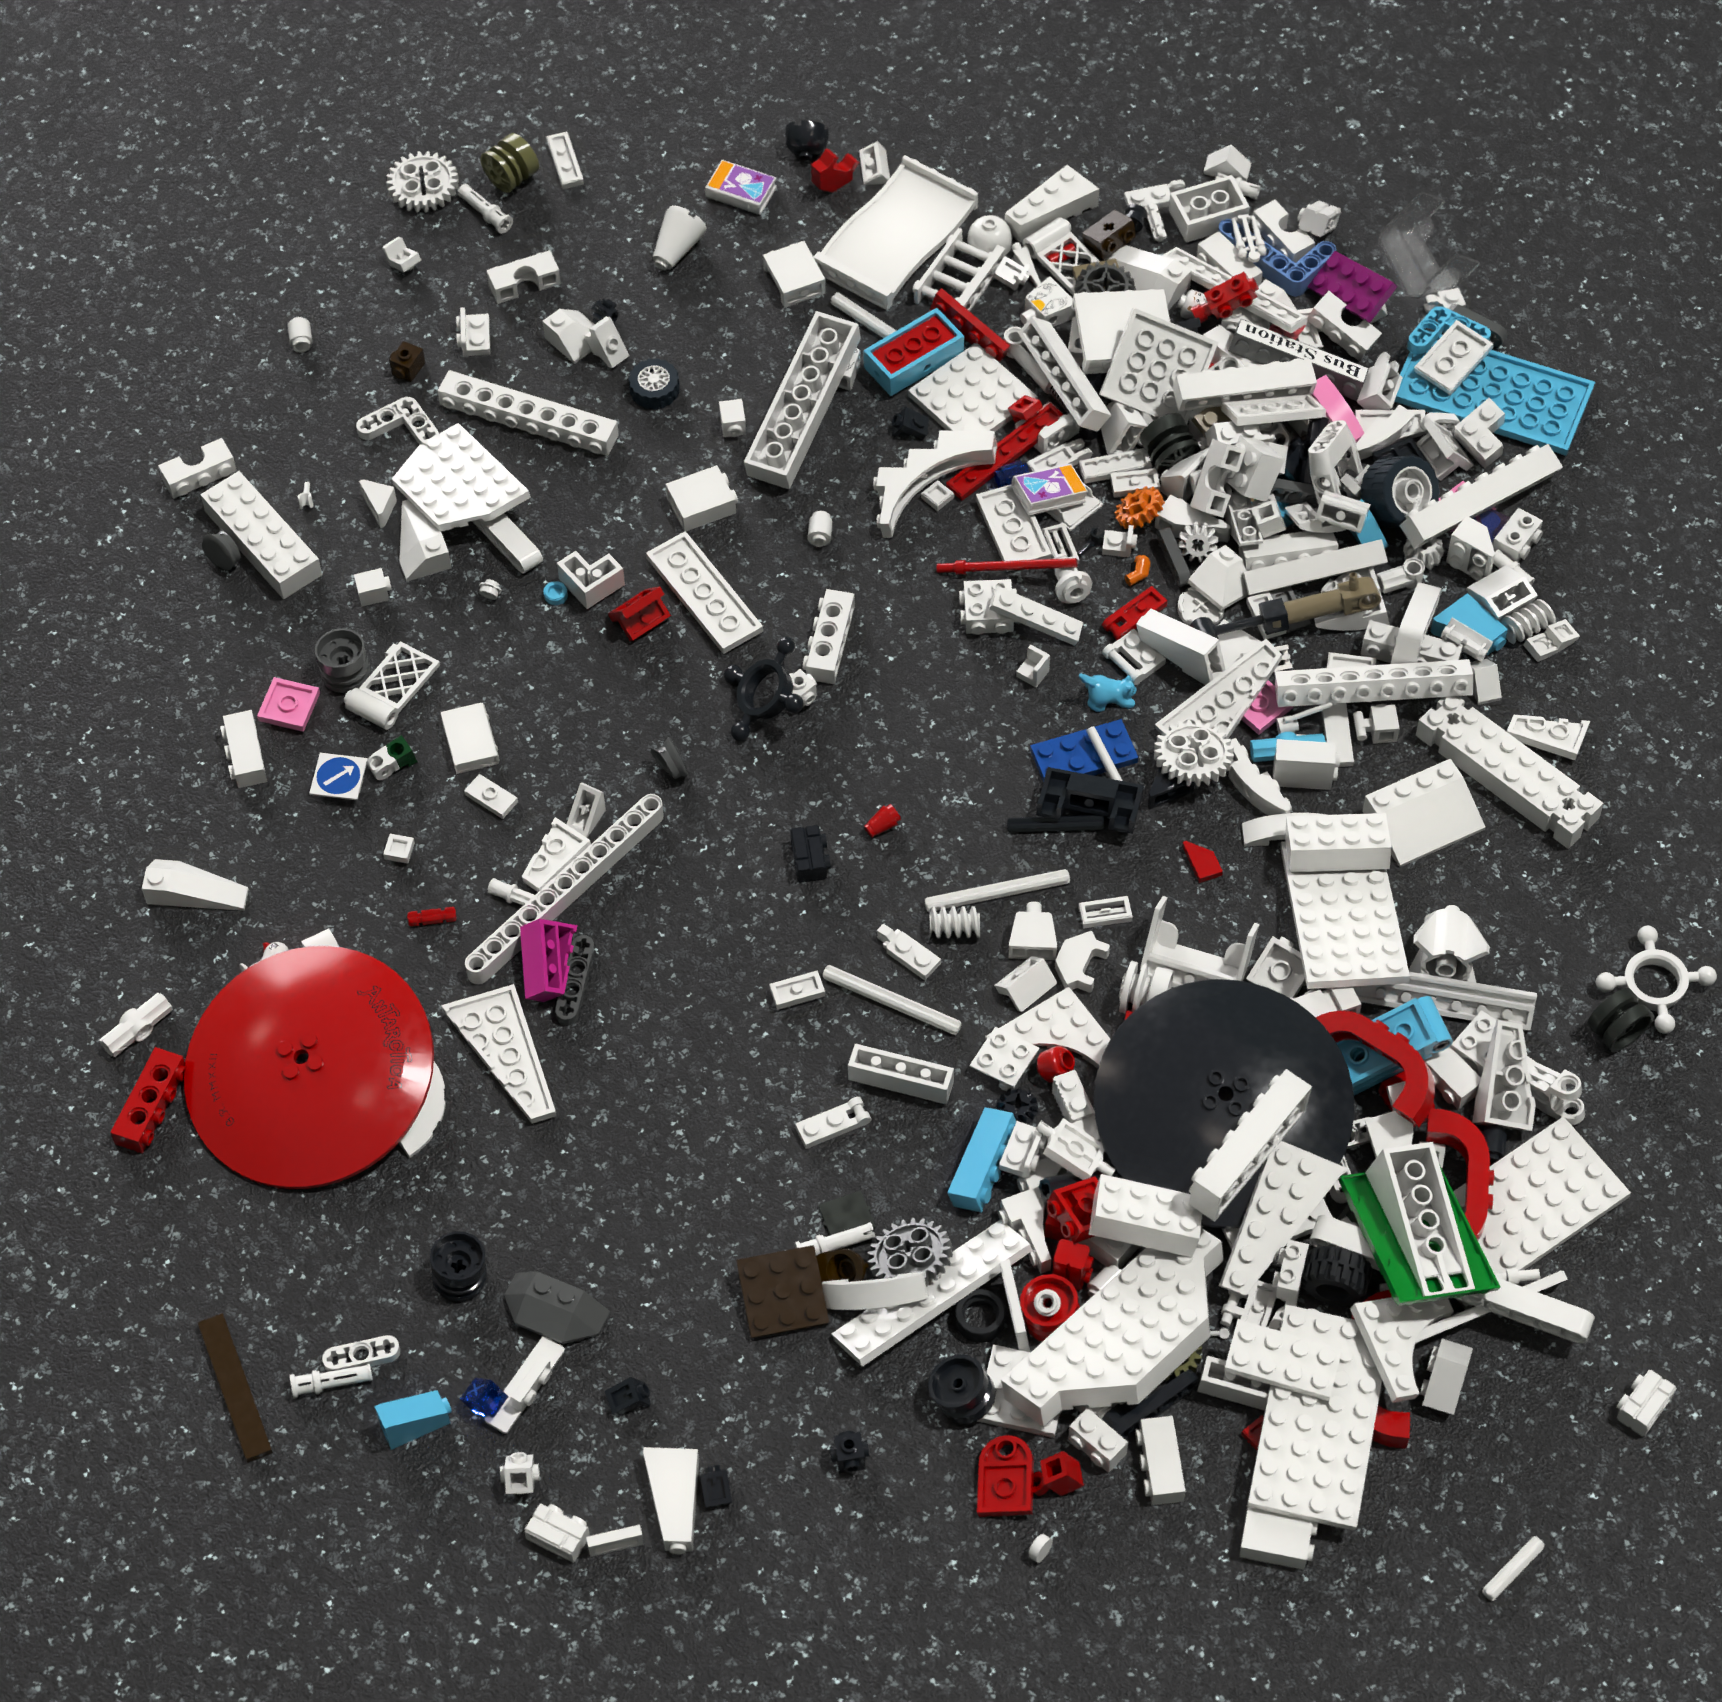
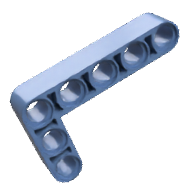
[1218,219,1336,297]

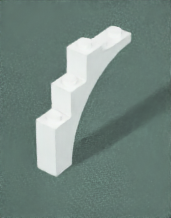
[873,431,997,538]
[998,1115,1101,1274]

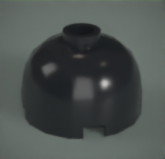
[785,120,829,160]

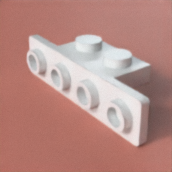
[485,1336,565,1434]

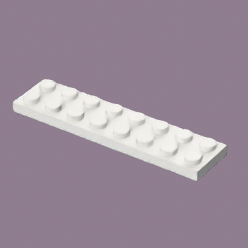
[832,1219,1032,1367]

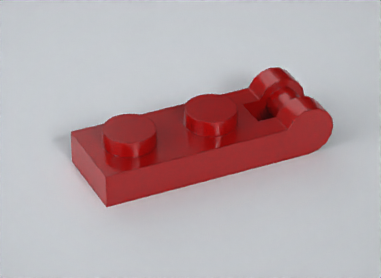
[1102,586,1168,640]

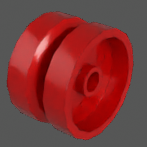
[1020,1274,1080,1342]

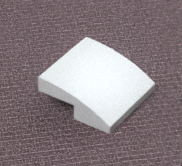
[1284,502,1346,533]

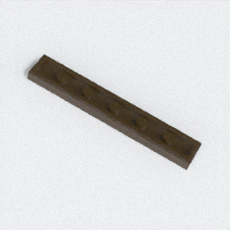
[197,1313,273,1463]

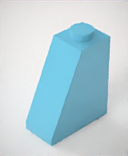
[1430,593,1508,655]
[374,1390,452,1450]

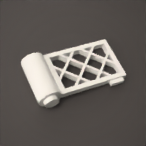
[1023,217,1100,296]
[344,641,440,730]

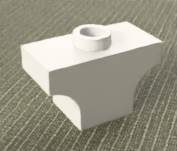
[585,317,629,368]

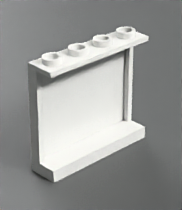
[1071,289,1170,374]

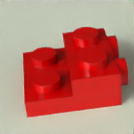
[1047,1176,1098,1244]

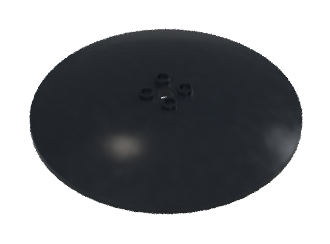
[1094,979,1354,1229]

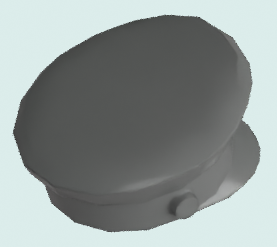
[202,529,241,570]
[650,737,688,780]

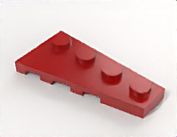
[929,288,1010,362]

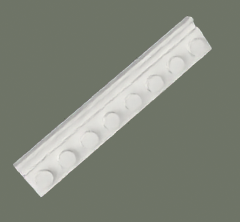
[1353,972,1537,1030]

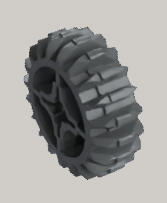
[1074,261,1136,294]

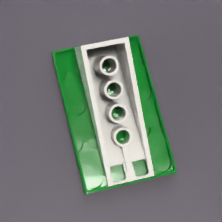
[1338,1142,1501,1306]

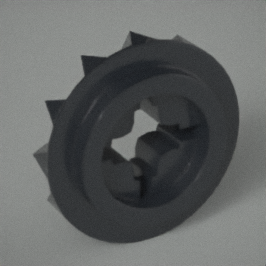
[997,1087,1038,1124]

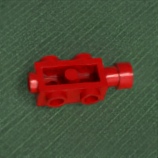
[1191,272,1259,323]

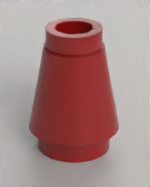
[864,804,901,838]

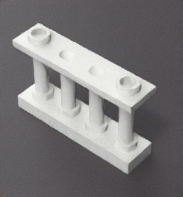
[912,228,1005,311]

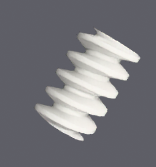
[1501,599,1556,644]
[930,906,980,938]

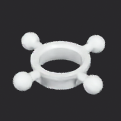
[1596,925,1717,1034]

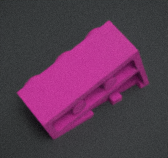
[520,919,577,1002]

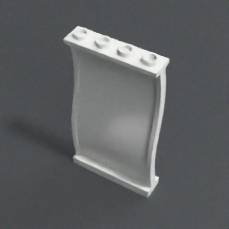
[813,155,978,311]

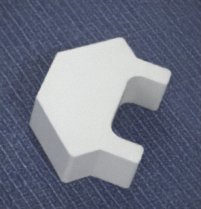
[1055,931,1110,993]

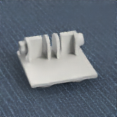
[970,1027,1039,1091]

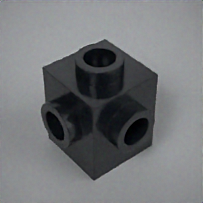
[829,1431,869,1473]

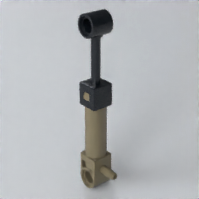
[1190,572,1381,639]

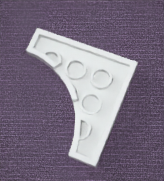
[985,987,1111,1069]
[1350,1297,1454,1403]

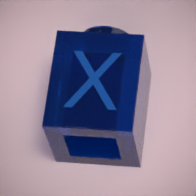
[460,1378,509,1418]

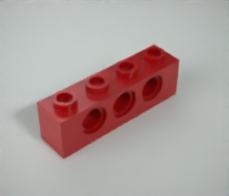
[110,1047,186,1153]

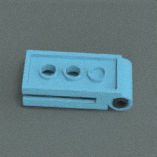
[1336,996,1453,1096]

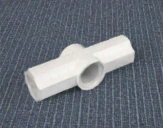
[99,993,173,1057]

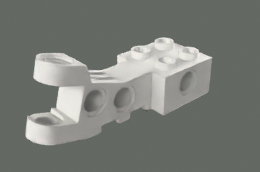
[1451,1010,1585,1125]

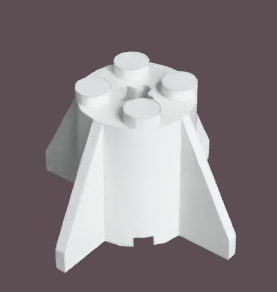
[1409,905,1490,983]

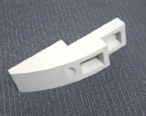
[1228,738,1292,816]

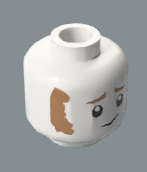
[1177,290,1207,319]

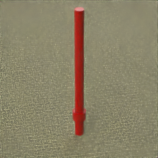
[937,558,1077,575]

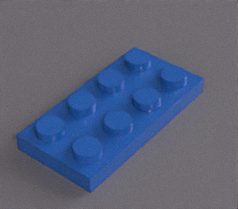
[1030,719,1139,782]

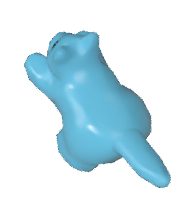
[1079,673,1137,712]

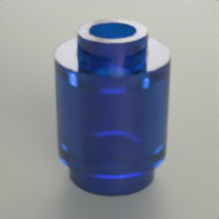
[994,460,1030,488]

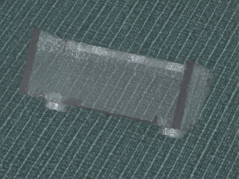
[1379,191,1480,299]

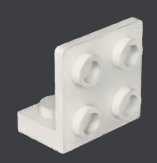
[1015,402,1079,454]

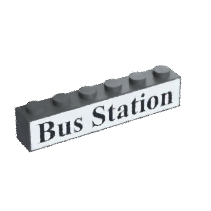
[1228,319,1369,401]

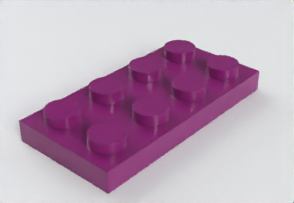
[1307,251,1397,323]

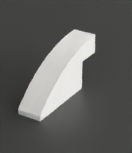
[1365,1081,1413,1158]

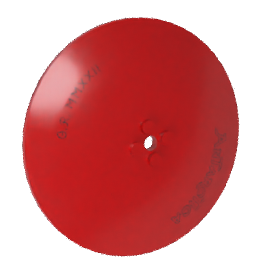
[184,946,434,1189]

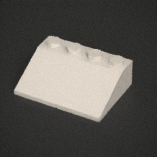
[1363,758,1485,867]

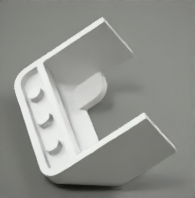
[1140,896,1259,987]

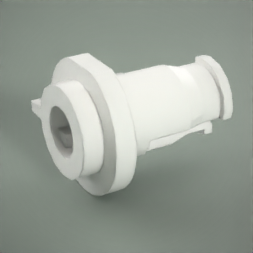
[1053,553,1093,604]

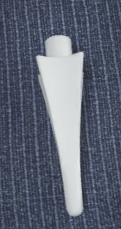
[1011,242,1041,287]

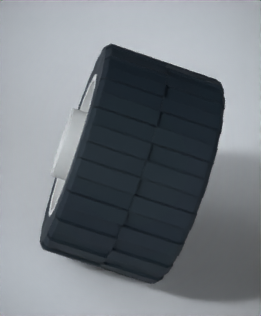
[1360,456,1440,528]

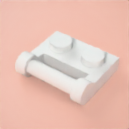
[1102,629,1166,685]

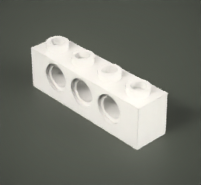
[803,589,855,684]

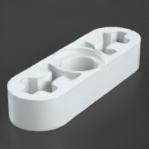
[322,1335,400,1372]

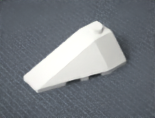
[1105,245,1191,310]
[399,500,452,582]
[142,859,249,911]
[1472,1020,1536,1131]

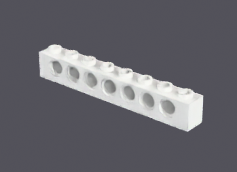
[438,370,619,456]
[1275,659,1473,707]

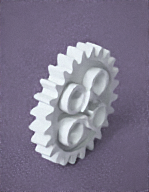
[386,151,459,212]
[1154,720,1234,787]

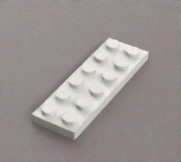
[646,531,763,654]

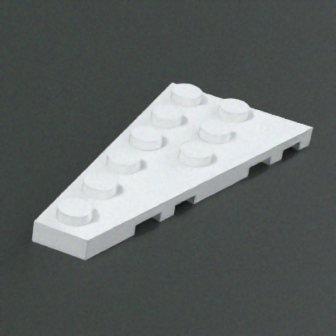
[1155,639,1282,739]
[441,984,556,1123]
[1219,1141,1347,1296]

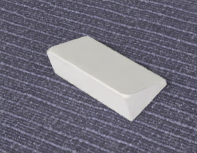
[859,141,890,186]

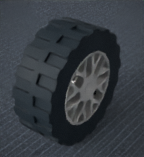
[629,358,680,409]

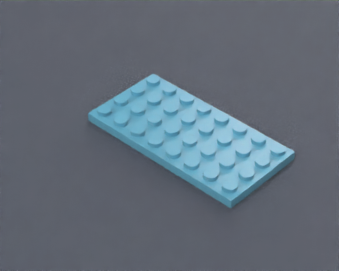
[1394,329,1595,456]

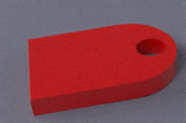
[977,1435,1034,1517]

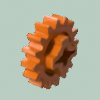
[1114,486,1165,529]

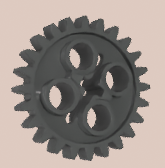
[868,1218,953,1286]

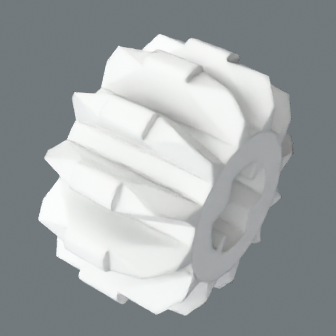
[1178,522,1219,563]
[1403,538,1444,571]

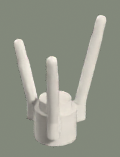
[1276,703,1332,736]

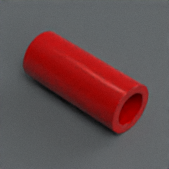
[1046,243,1076,263]

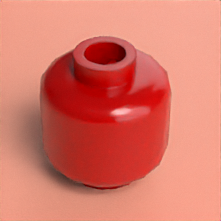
[1037,1046,1075,1083]

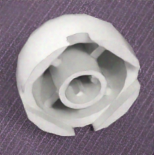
[967,215,1012,255]

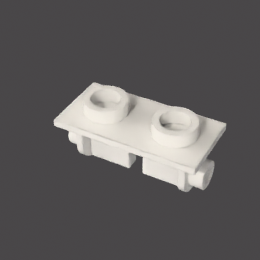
[1440,617,1493,662]

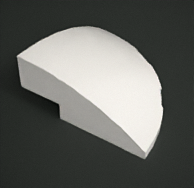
[1314,567,1390,631]
[399,1062,446,1158]

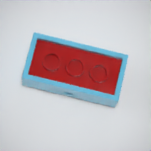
[863,308,964,396]

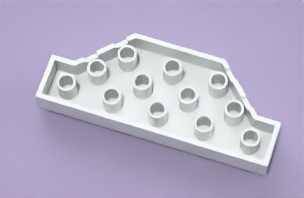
[1001,1228,1224,1427]

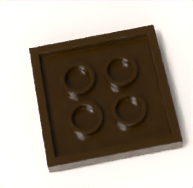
[736,1245,829,1339]

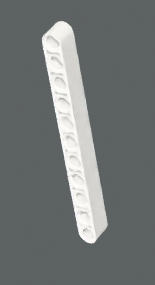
[465,794,664,984]
[1309,1215,1594,1343]

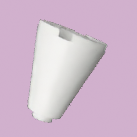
[652,206,707,270]

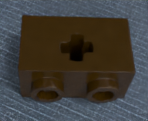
[1082,210,1136,260]

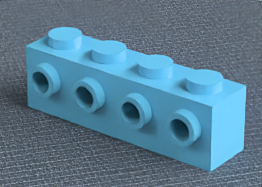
[947,1107,1016,1213]

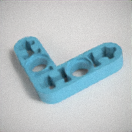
[1407,306,1491,354]

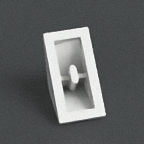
[1203,145,1251,182]
[359,479,397,528]
[1470,659,1502,705]
[566,783,606,837]

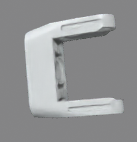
[1308,420,1363,505]

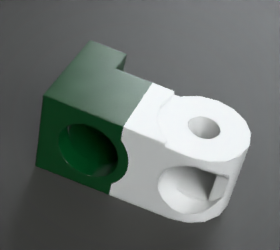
[367,735,417,780]

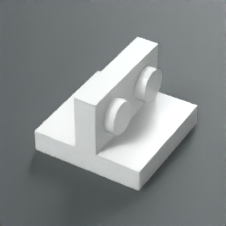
[1416,419,1473,481]

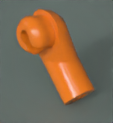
[1124,555,1151,586]

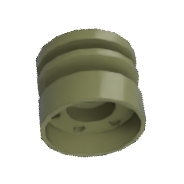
[480,133,539,193]

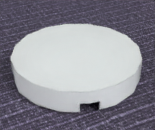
[1177,587,1225,626]

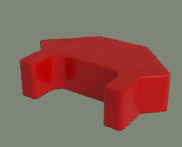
[811,149,859,192]

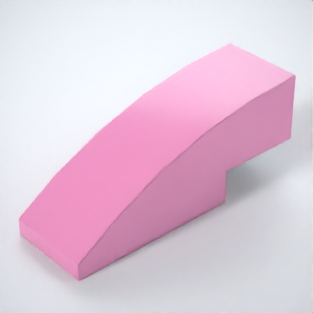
[1311,375,1364,442]

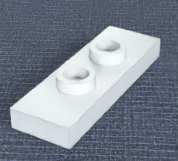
[1079,448,1152,484]

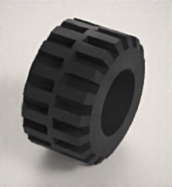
[1301,1246,1372,1306]

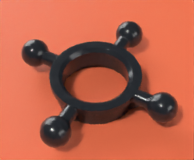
[724,637,804,741]

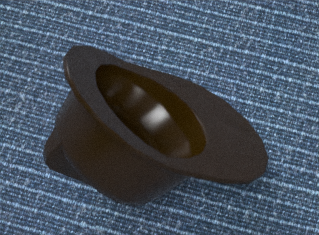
[816,1249,869,1283]

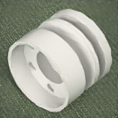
[1119,961,1174,1014]

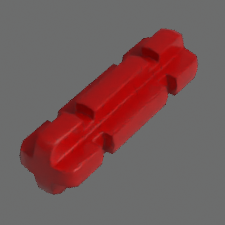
[407,907,457,926]

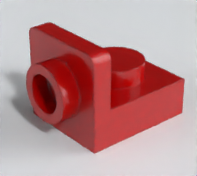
[1008,395,1043,424]

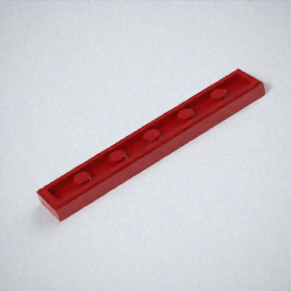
[946,403,1064,501]

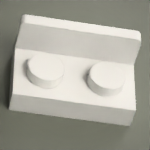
[456,307,490,357]
[999,1121,1048,1179]

